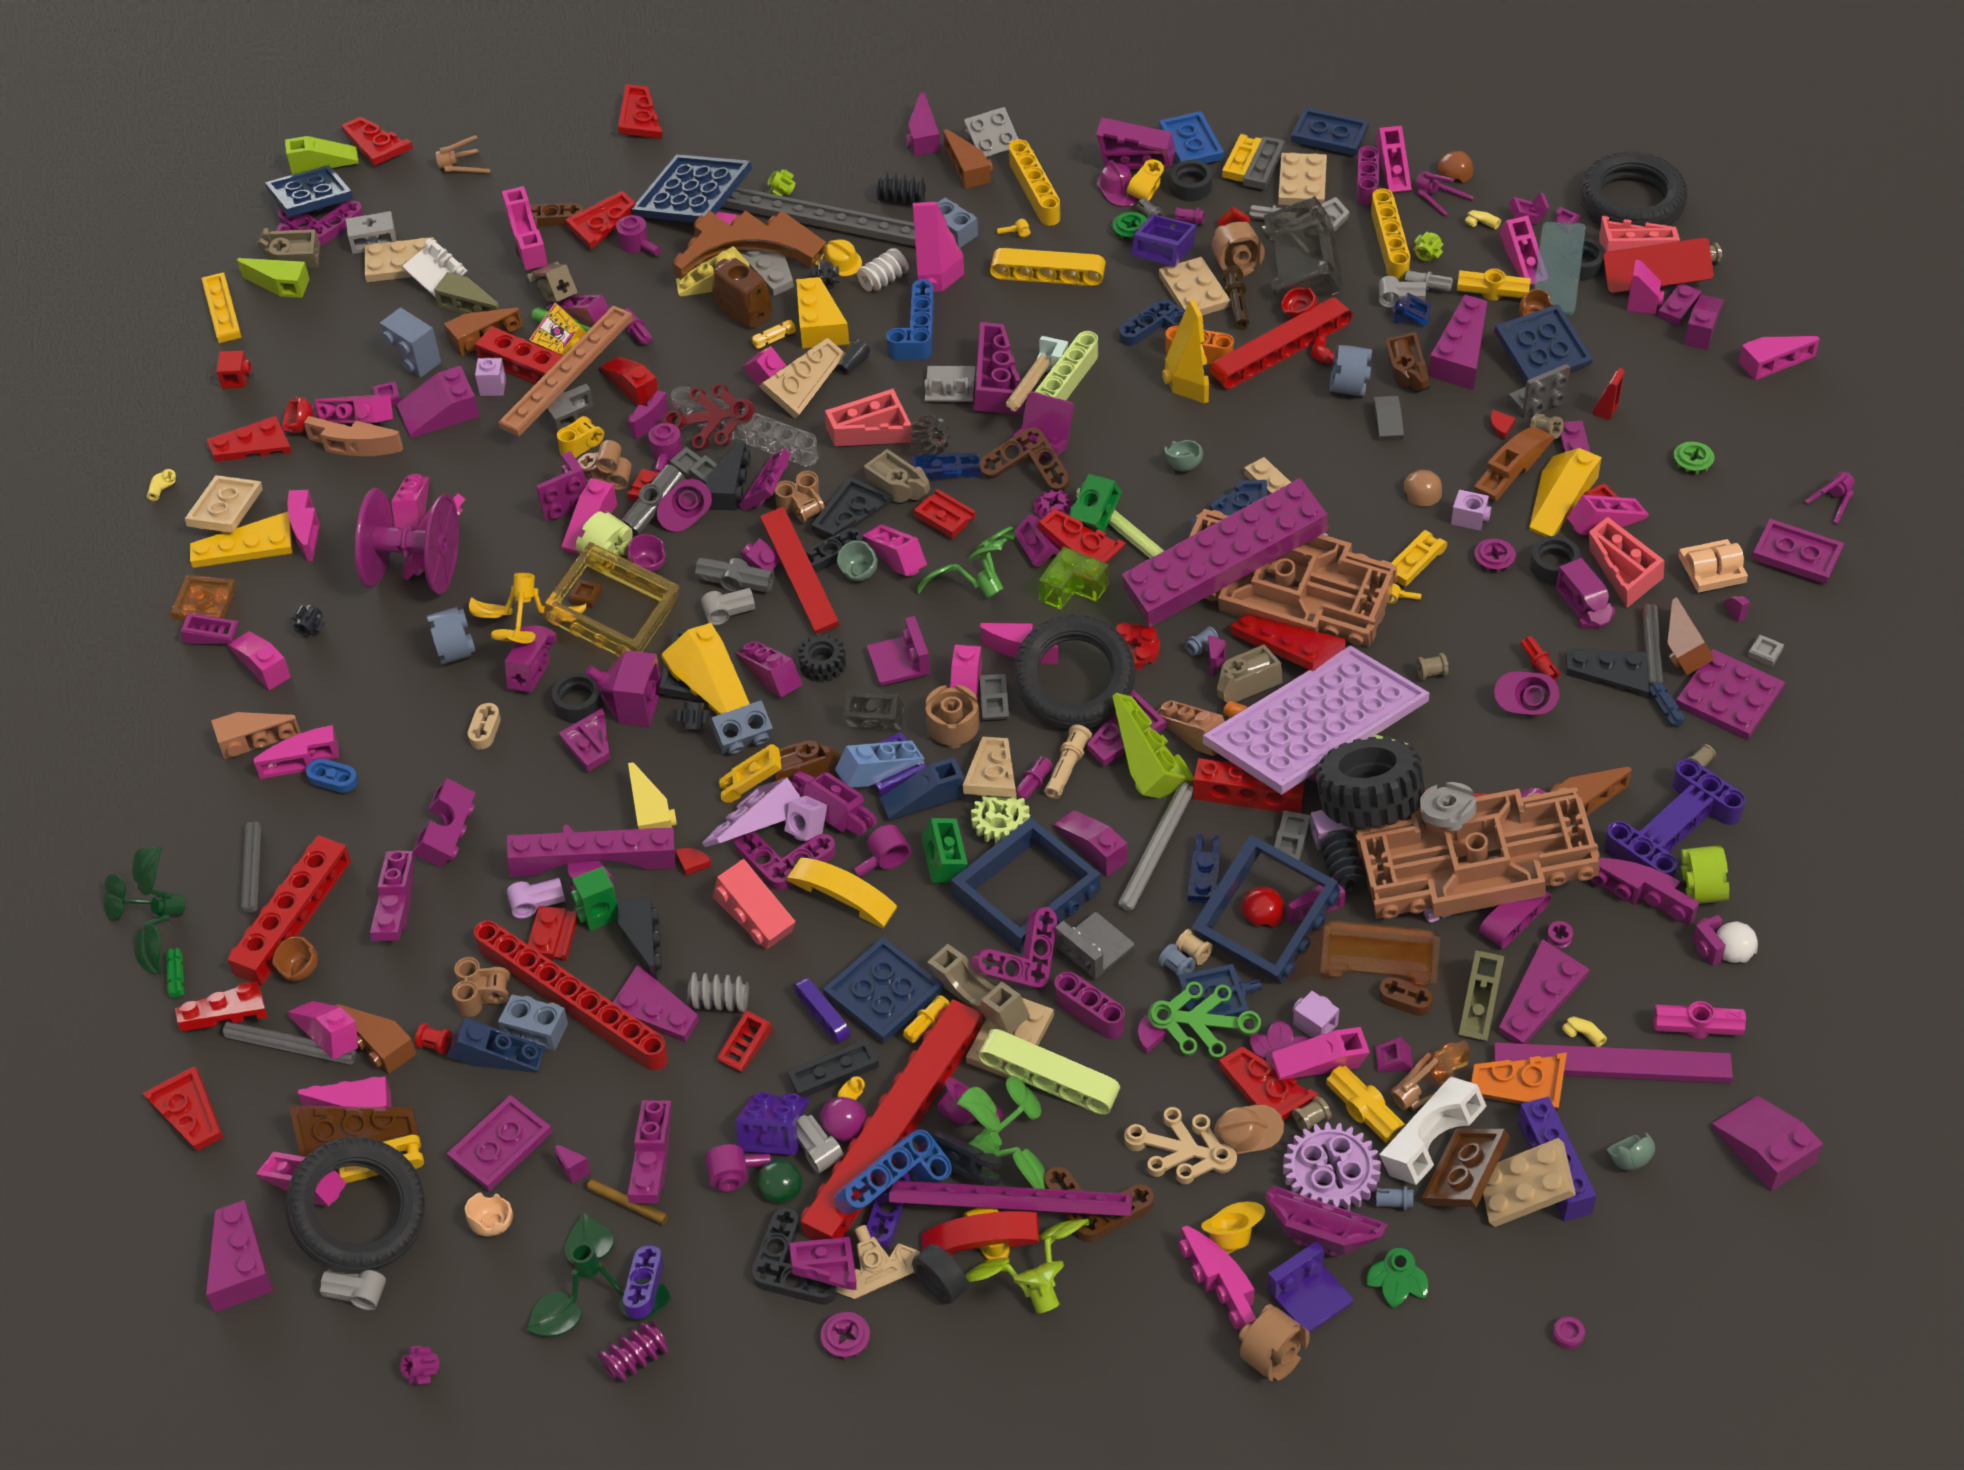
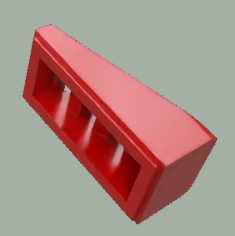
[1592,368,1625,420]
[716,1010,773,1073]

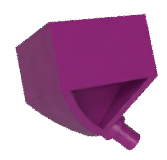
[585,650,661,728]

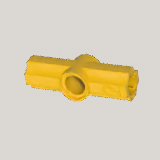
[1457,269,1531,301]
[1326,1066,1405,1143]

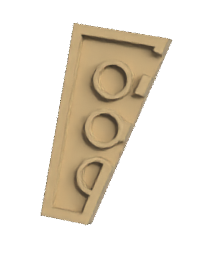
[759,338,844,418]

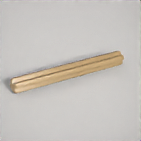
[1006,354,1051,411]

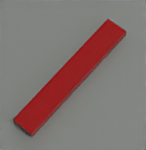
[760,507,840,634]

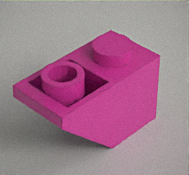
[742,346,787,387]

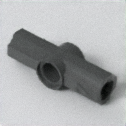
[621,464,685,534]
[695,558,774,593]

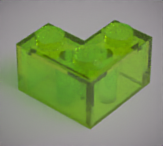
[1039,547,1109,609]

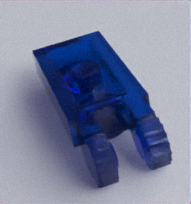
[911,452,982,480]
[1187,834,1221,903]

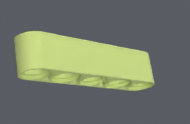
[1035,331,1098,400]
[978,1029,1120,1115]

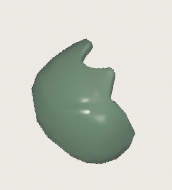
[1164,440,1204,472]
[837,541,878,582]
[1606,1133,1655,1171]

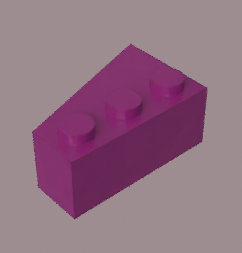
[1096,118,1176,169]

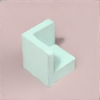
[1036,336,1068,372]

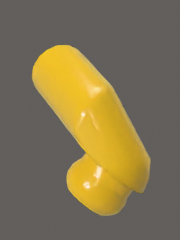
[837,1076,865,1100]

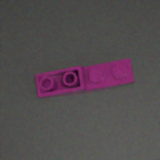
[370,850,414,941]
[1590,858,1699,926]
[628,1100,672,1203]

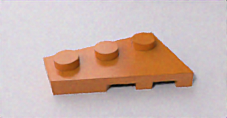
[1471,1053,1567,1111]

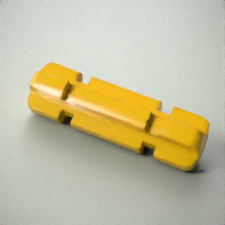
[751,320,796,349]

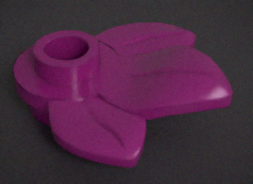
[1250,1021,1308,1070]

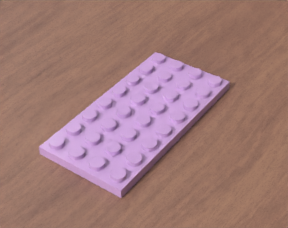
[1203,645,1429,795]

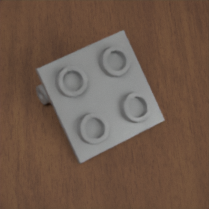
[964,107,1018,157]
[925,366,975,402]

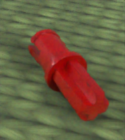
[1520,636,1561,681]

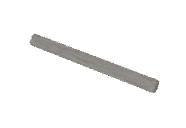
[1119,783,1194,911]

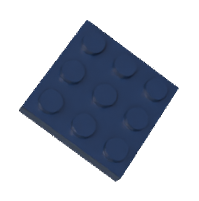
[265,165,353,217]
[1494,304,1593,383]
[823,937,944,1043]

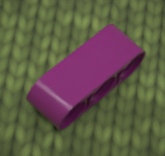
[1357,146,1379,207]
[1479,890,1552,949]
[1054,972,1125,1039]

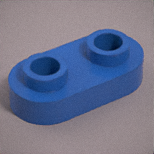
[306,759,358,793]

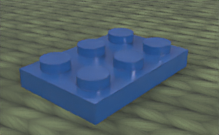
[1159,111,1224,163]

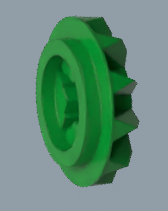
[1113,212,1148,241]

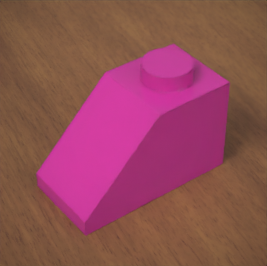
[1627,260,1664,315]
[950,645,982,697]

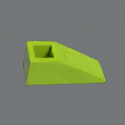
[285,136,359,175]
[237,258,309,298]

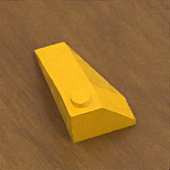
[1162,299,1209,403]
[1529,448,1602,537]
[661,623,750,715]

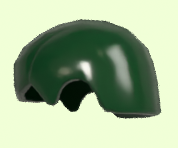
[756,1159,802,1205]

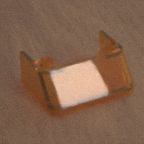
[1320,921,1440,985]

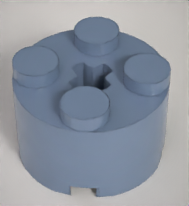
[1329,345,1372,397]
[427,607,476,665]

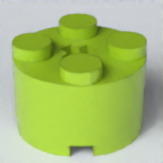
[1680,846,1729,904]

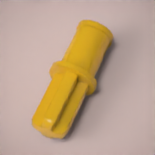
[903,995,950,1043]

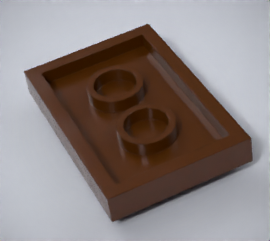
[1422,1129,1510,1207]

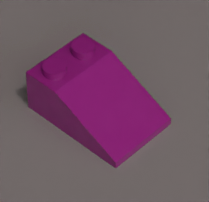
[396,366,480,438]
[1711,1096,1823,1191]

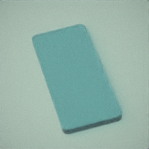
[1534,222,1586,315]

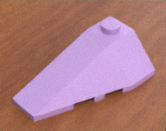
[702,778,800,847]

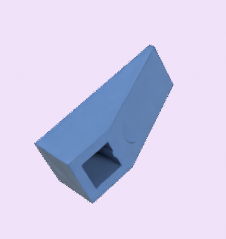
[835,740,924,788]

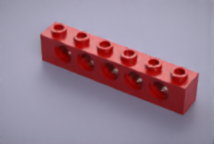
[227,835,351,986]

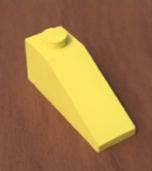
[628,762,677,829]

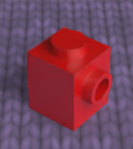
[216,351,251,389]

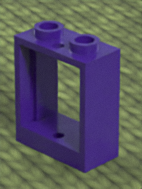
[1132,214,1196,267]

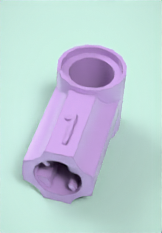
[507,878,565,919]

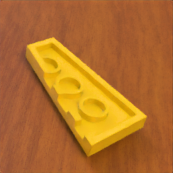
[190,512,293,568]

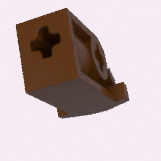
[1385,332,1430,391]
[771,740,841,782]

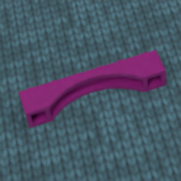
[507,828,675,877]

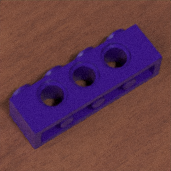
[1517,1096,1596,1222]

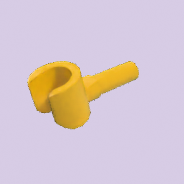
[997,219,1031,237]
[1388,584,1421,604]

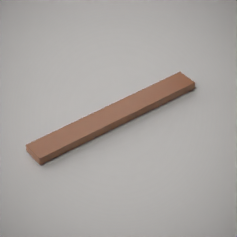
[498,305,633,437]

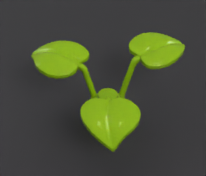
[965,1219,1090,1313]

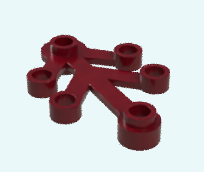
[664,383,755,450]

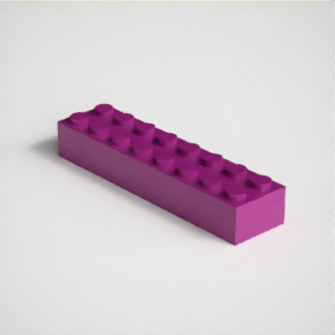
[1122,478,1328,627]

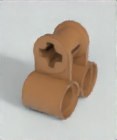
[578,440,632,490]
[774,471,825,524]
[452,957,510,1017]

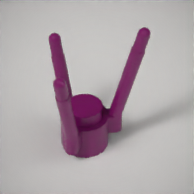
[1415,171,1474,216]
[1804,472,1855,524]

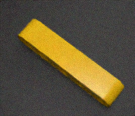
[1009,139,1060,226]
[1371,189,1410,282]
[990,248,1106,286]

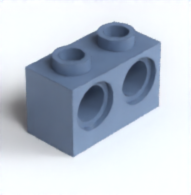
[937,198,978,249]
[711,700,773,755]
[498,994,568,1051]

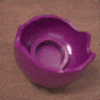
[628,534,666,574]
[819,1097,867,1142]

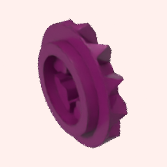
[1034,489,1074,519]
[1474,539,1516,573]
[821,1312,870,1360]

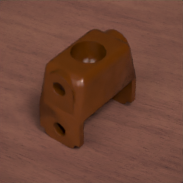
[712,258,773,328]

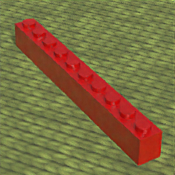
[800,999,983,1240]

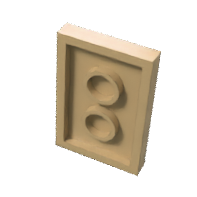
[1278,153,1327,206]
[365,237,434,282]
[1159,257,1230,316]
[185,475,263,533]
[966,998,1054,1078]
[1483,1138,1576,1227]

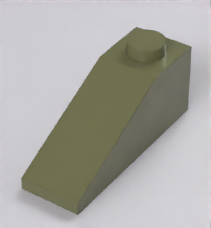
[434,272,500,314]
[1459,950,1504,1041]

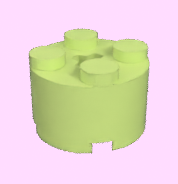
[576,511,632,572]

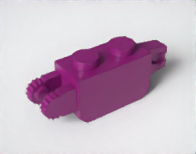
[791,771,877,836]

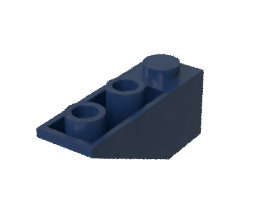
[880,757,965,820]
[447,1017,545,1073]

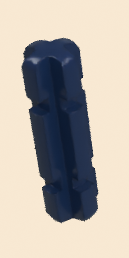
[1649,682,1685,727]

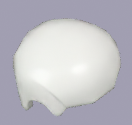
[1716,921,1758,963]

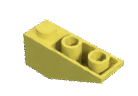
[676,246,750,297]

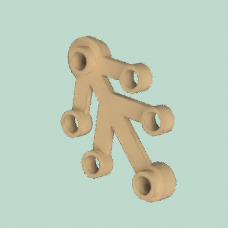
[1124,1107,1237,1184]

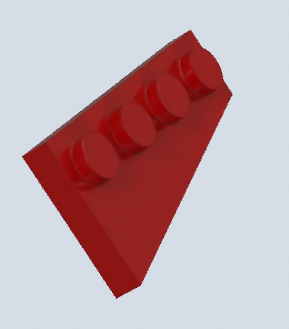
[1231,614,1345,671]

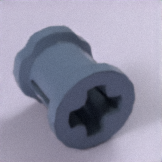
[1158,944,1196,978]

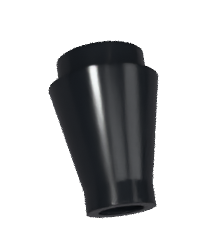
[837,339,870,374]

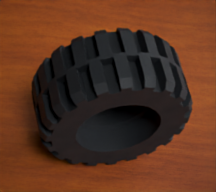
[1316,737,1425,829]

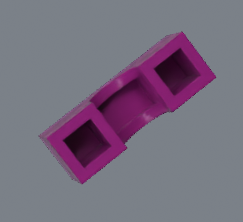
[412,778,475,868]

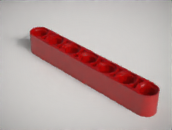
[1209,297,1353,389]

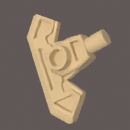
[837,1225,920,1299]

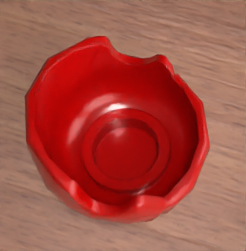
[1281,288,1317,319]
[282,397,314,434]
[1241,886,1286,928]

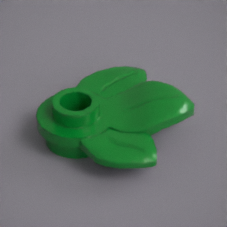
[1367,1248,1428,1308]

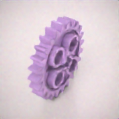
[1283,1122,1381,1211]

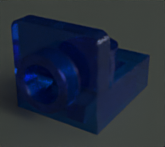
[1393,293,1433,327]

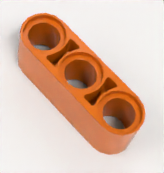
[1165,326,1234,364]

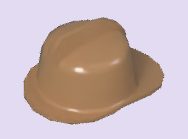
[1214,1105,1284,1154]

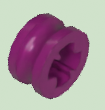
[1546,921,1574,949]

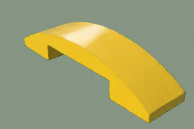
[787,858,897,929]

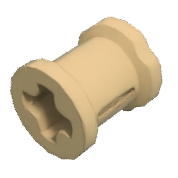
[1175,929,1213,965]

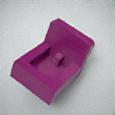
[1509,193,1549,225]
[740,538,780,571]
[1692,915,1726,966]

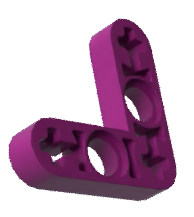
[277,201,363,246]
[734,831,836,891]
[971,907,1057,989]

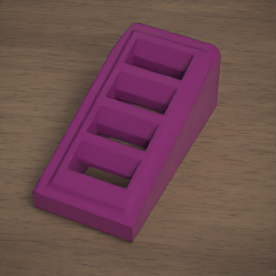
[181,613,239,644]
[1287,878,1346,925]

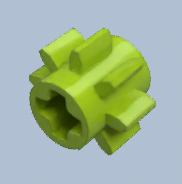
[767,169,796,197]
[1413,232,1444,262]

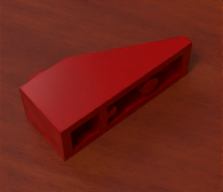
[599,356,658,407]

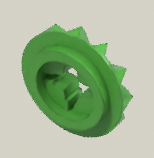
[1673,442,1714,474]

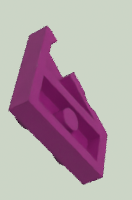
[559,709,610,772]
[789,1237,857,1290]

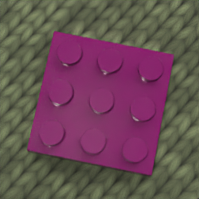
[1676,649,1785,740]

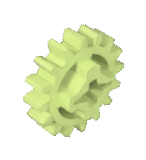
[971,795,1030,844]

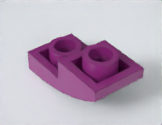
[628,390,669,439]

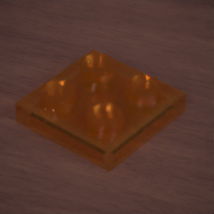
[171,575,237,620]

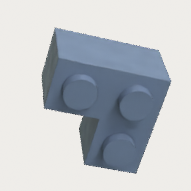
[380,307,441,378]

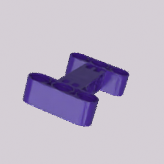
[1604,759,1746,878]

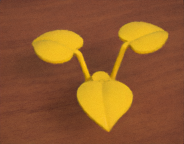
[469,573,586,643]

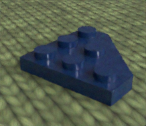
[1191,480,1267,532]

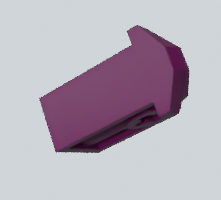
[1556,558,1615,629]
[505,625,557,692]

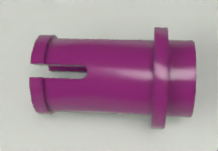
[1175,207,1205,226]

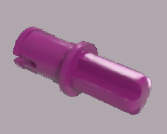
[624,308,652,345]
[1015,757,1053,800]

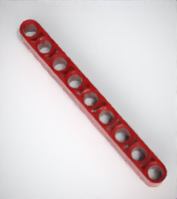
[474,921,668,1070]

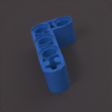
[886,279,934,360]
[834,1130,952,1214]

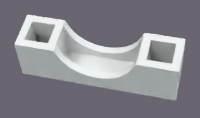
[1380,1077,1486,1185]

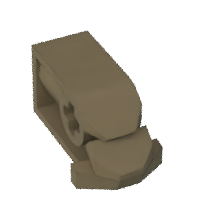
[257,228,320,268]
[526,261,578,302]
[863,449,930,502]
[1217,645,1283,703]

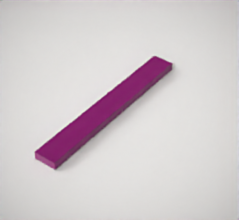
[1494,1043,1733,1083]
[889,1180,1132,1216]

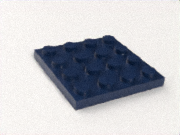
[631,154,752,223]

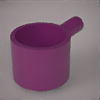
[616,215,661,256]
[648,423,683,473]
[854,825,911,877]
[705,1144,771,1192]

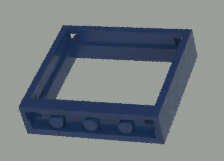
[951,818,1101,954]
[1192,834,1341,984]

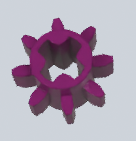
[400,1346,439,1385]

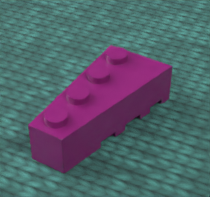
[973,322,1023,415]

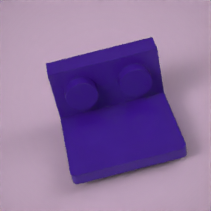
[736,1092,809,1155]
[1267,1241,1353,1333]

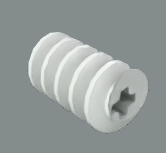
[857,248,909,292]

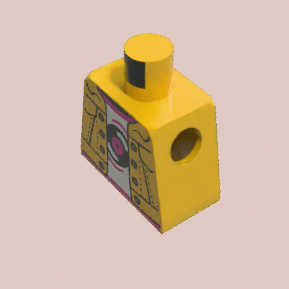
[529,303,586,355]

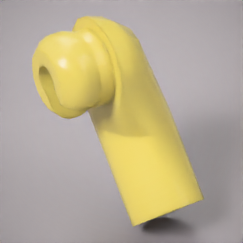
[1465,210,1501,230]
[147,469,176,501]
[1562,1016,1607,1047]

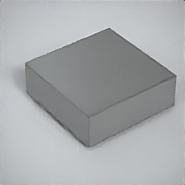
[1748,634,1784,667]

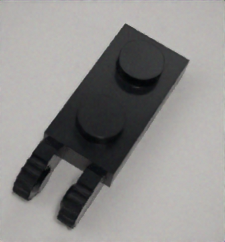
[932,1129,1002,1186]

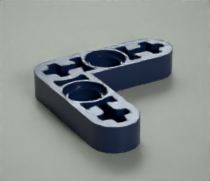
[1119,300,1208,346]

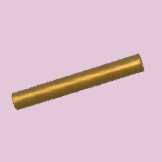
[587,1179,669,1225]

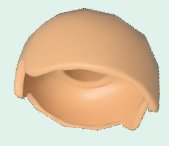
[464,1193,513,1237]

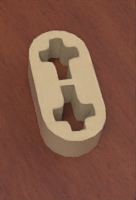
[468,703,501,750]

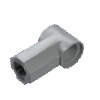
[1378,276,1426,308]
[701,588,755,625]
[796,1115,844,1174]
[320,1269,386,1310]

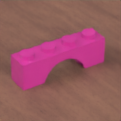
[502,186,548,270]

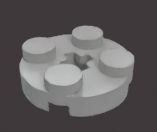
[1420,782,1477,831]

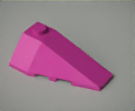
[913,202,964,292]

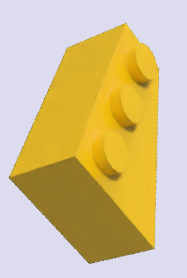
[796,277,849,348]

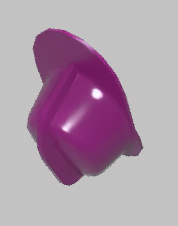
[1097,160,1139,207]
[657,479,712,532]
[1494,671,1560,715]
[937,1077,1004,1125]

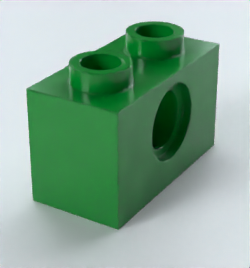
[1070,474,1122,532]
[921,818,968,883]
[571,867,618,931]

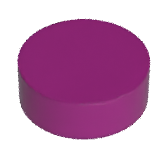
[1552,1316,1585,1350]

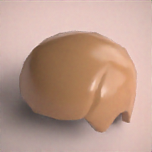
[1404,470,1442,506]

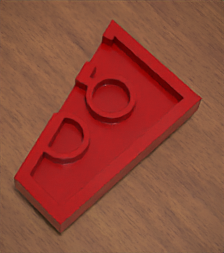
[618,84,663,139]
[341,117,413,166]
[566,191,635,250]
[207,416,292,462]
[1036,508,1126,576]
[175,981,268,1032]
[1219,1046,1319,1121]
[142,1066,224,1151]

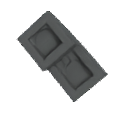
[1373,396,1404,440]
[670,447,718,485]
[980,674,1009,720]
[1274,810,1311,861]

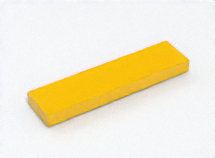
[201,273,242,343]

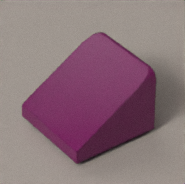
[1207,635,1226,676]
[1375,1037,1413,1072]
[554,1145,591,1184]

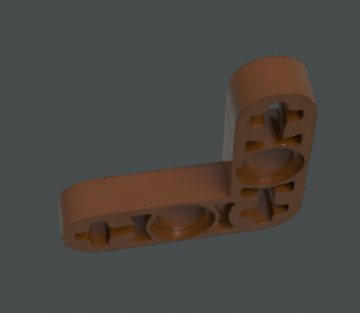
[514,203,583,257]
[980,427,1070,492]
[1045,1167,1154,1242]

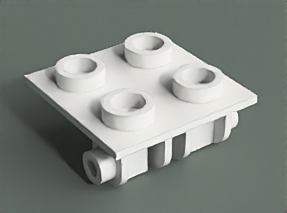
[402,238,468,298]

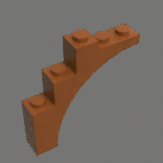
[673,210,826,280]

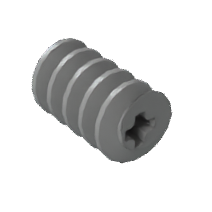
[687,972,749,1012]

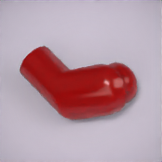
[1311,336,1334,365]

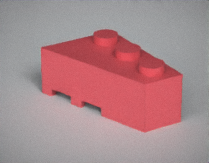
[1599,216,1680,253]
[825,389,912,446]
[1589,517,1664,608]
[712,859,796,950]

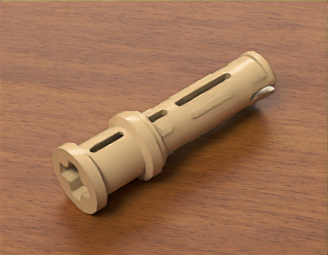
[1044,725,1092,799]

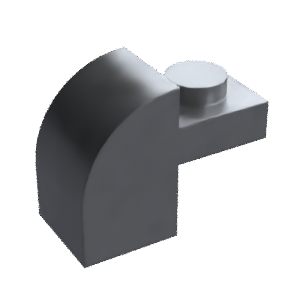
[547,384,594,433]

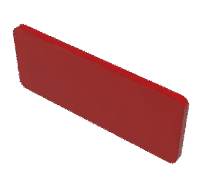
[1603,238,1714,294]

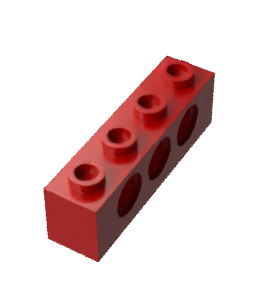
[475,327,564,384]
[1193,758,1306,813]

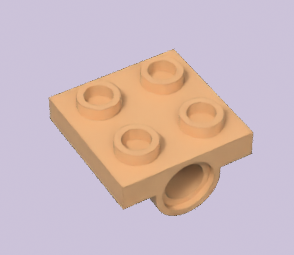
[1678,539,1748,593]

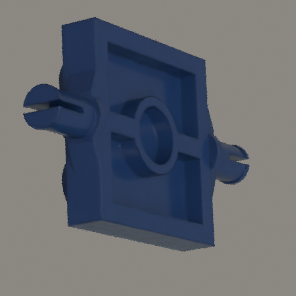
[1165,964,1262,1017]

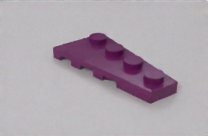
[1498,939,1590,1044]

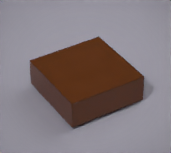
[568,579,603,609]

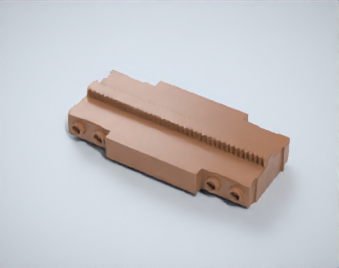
[1189,509,1397,647]
[1356,787,1600,919]

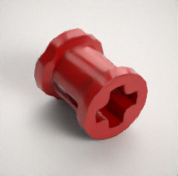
[415,1023,452,1055]

